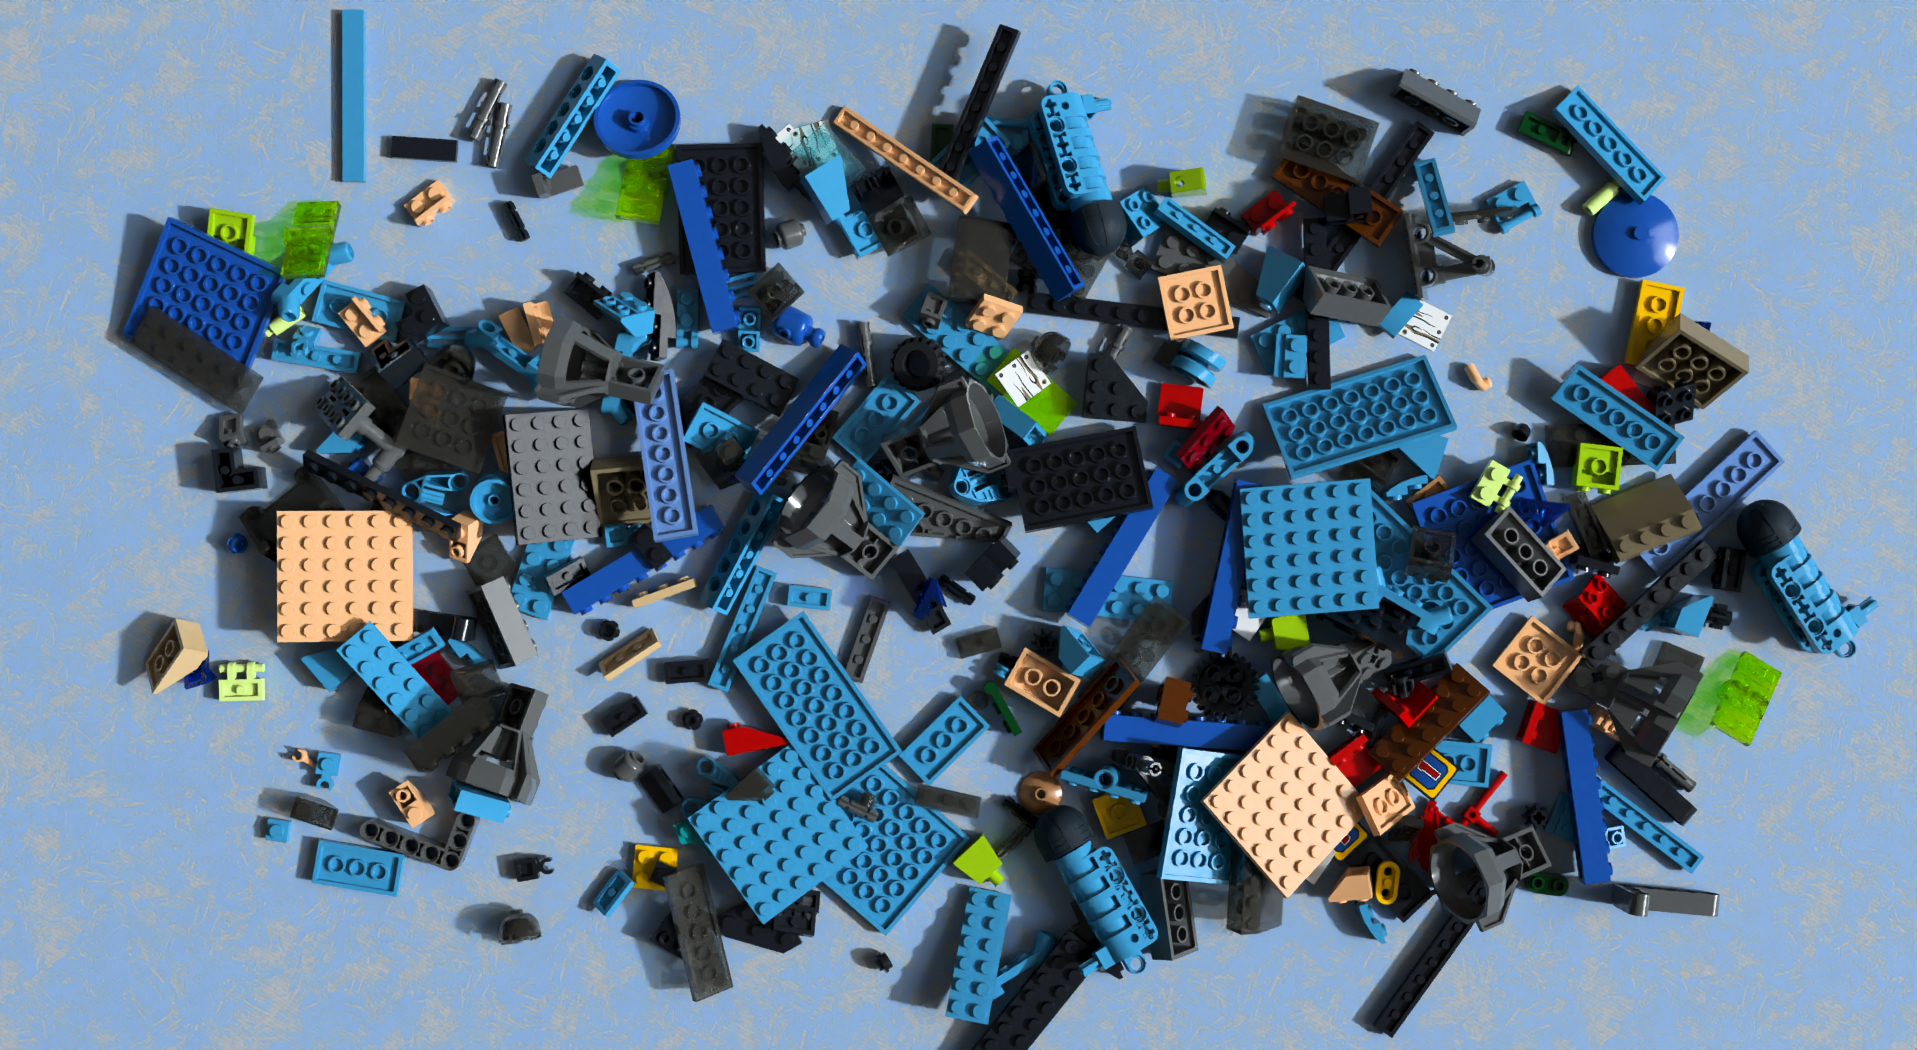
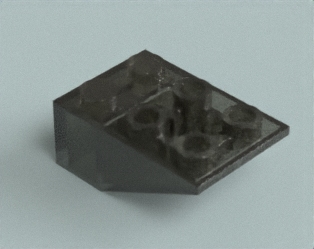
[784,410,839,475]

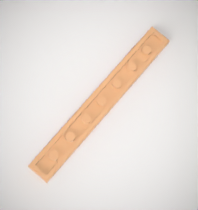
[832,105,978,214]

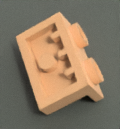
[404,180,455,227]
[338,296,387,347]
[523,301,554,348]

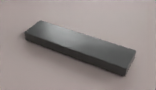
[845,595,891,683]

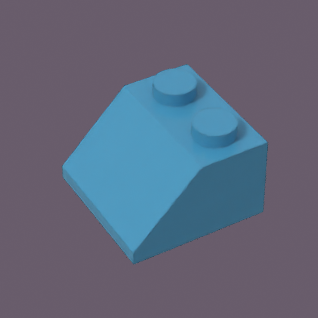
[1659,594,1714,638]
[1059,625,1107,679]

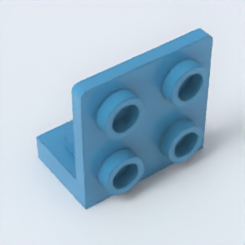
[1120,186,1167,248]

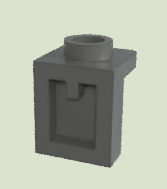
[918,292,948,330]
[219,413,248,448]
[252,419,286,454]

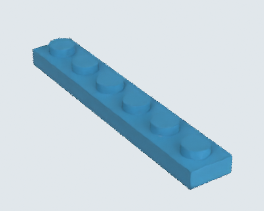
[708,565,778,693]
[1598,779,1704,874]

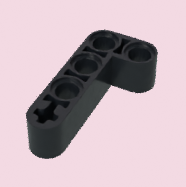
[413,608,478,641]

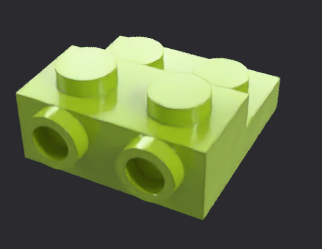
[207,208,256,255]
[1571,443,1623,495]

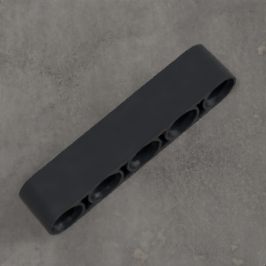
[1604,741,1697,826]

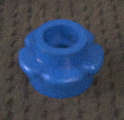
[226,533,248,554]

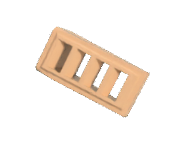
[1588,703,1631,742]

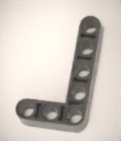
[359,812,480,871]
[1613,884,1720,917]

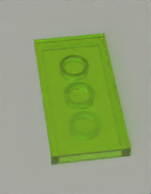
[986,347,1078,436]

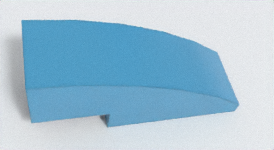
[1254,672,1292,725]

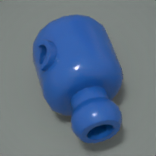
[771,305,826,348]

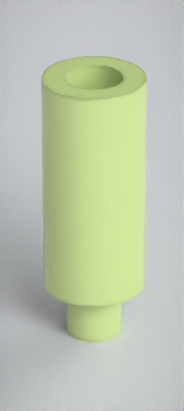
[1582,180,1621,216]
[265,306,306,337]

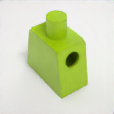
[1157,167,1207,198]
[1258,614,1310,649]
[953,832,1004,887]

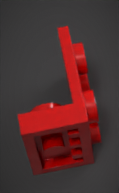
[1241,189,1296,236]
[1156,383,1204,430]
[1562,573,1626,637]
[1371,681,1438,728]
[1515,700,1560,754]
[1326,733,1381,788]

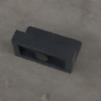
[639,764,685,813]

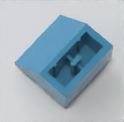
[594,292,655,337]

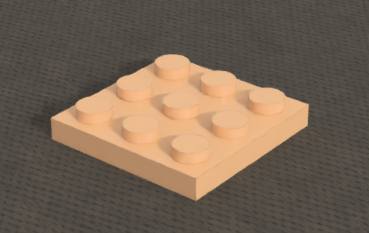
[1157,265,1234,341]
[1491,616,1583,705]

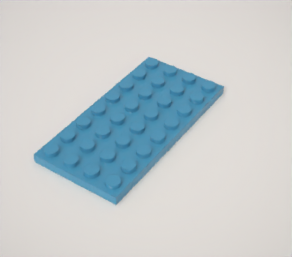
[1262,355,1457,480]
[1371,489,1493,657]
[732,611,903,802]

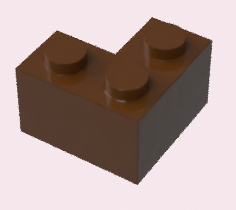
[1154,676,1193,728]

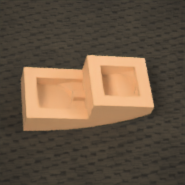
[498,307,538,353]
[1544,529,1579,561]

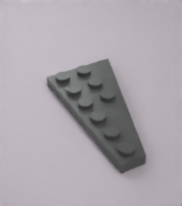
[1150,224,1272,318]
[890,474,1012,543]

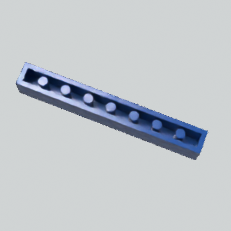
[968,135,1085,302]
[667,159,741,335]
[735,344,867,496]
[1066,468,1179,628]
[1199,479,1263,654]
[561,505,725,616]
[1556,708,1613,884]
[1100,711,1272,751]

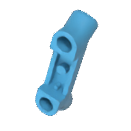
[271,239,354,322]
[464,320,541,393]
[601,330,651,426]
[1175,431,1256,508]
[1376,565,1453,635]
[993,930,1056,1000]

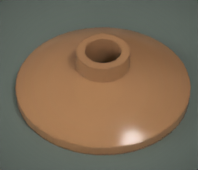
[1019,771,1062,814]

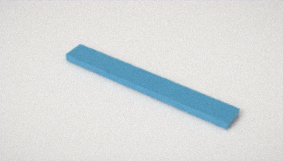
[342,10,366,182]

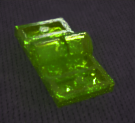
[615,144,674,225]
[280,201,341,279]
[1709,651,1782,746]

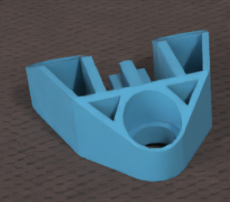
[949,466,1014,506]
[401,470,470,517]
[681,756,740,817]

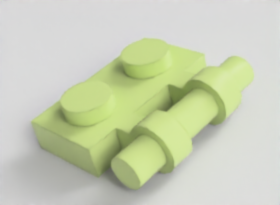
[1469,460,1523,513]
[219,661,265,702]

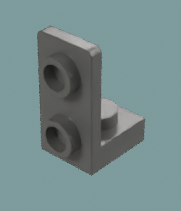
[531,165,584,199]

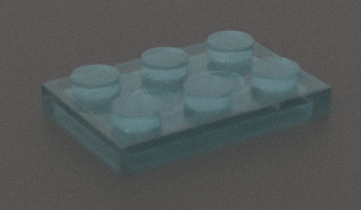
[792,123,867,190]

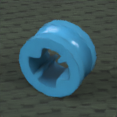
[992,662,1012,680]

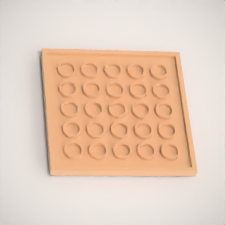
[277,511,413,642]
[1200,712,1364,898]

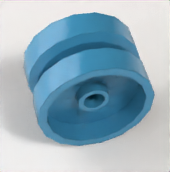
[1170,338,1226,389]
[470,470,513,524]

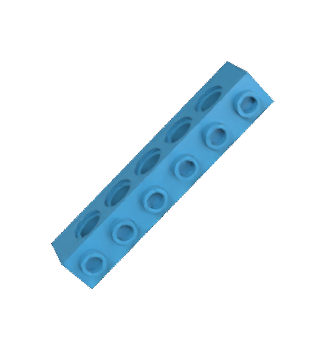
[523,54,621,179]
[698,490,785,615]

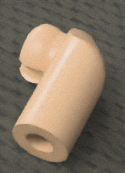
[1464,363,1492,391]
[1566,620,1585,651]

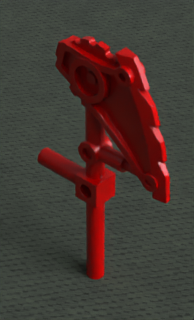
[1408,770,1508,873]

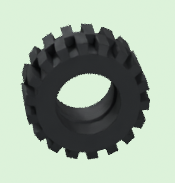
[890,337,948,391]

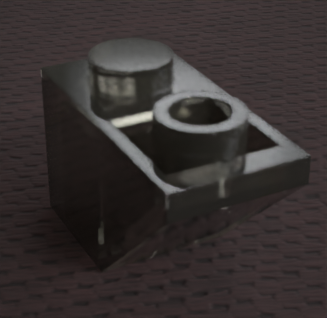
[290,793,339,830]

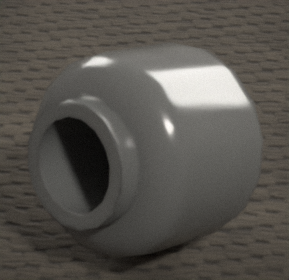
[773,219,806,250]
[612,750,645,782]

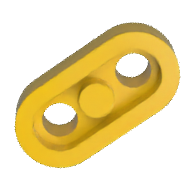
[1374,860,1400,905]

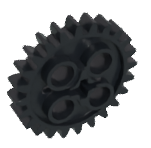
[1190,651,1260,721]

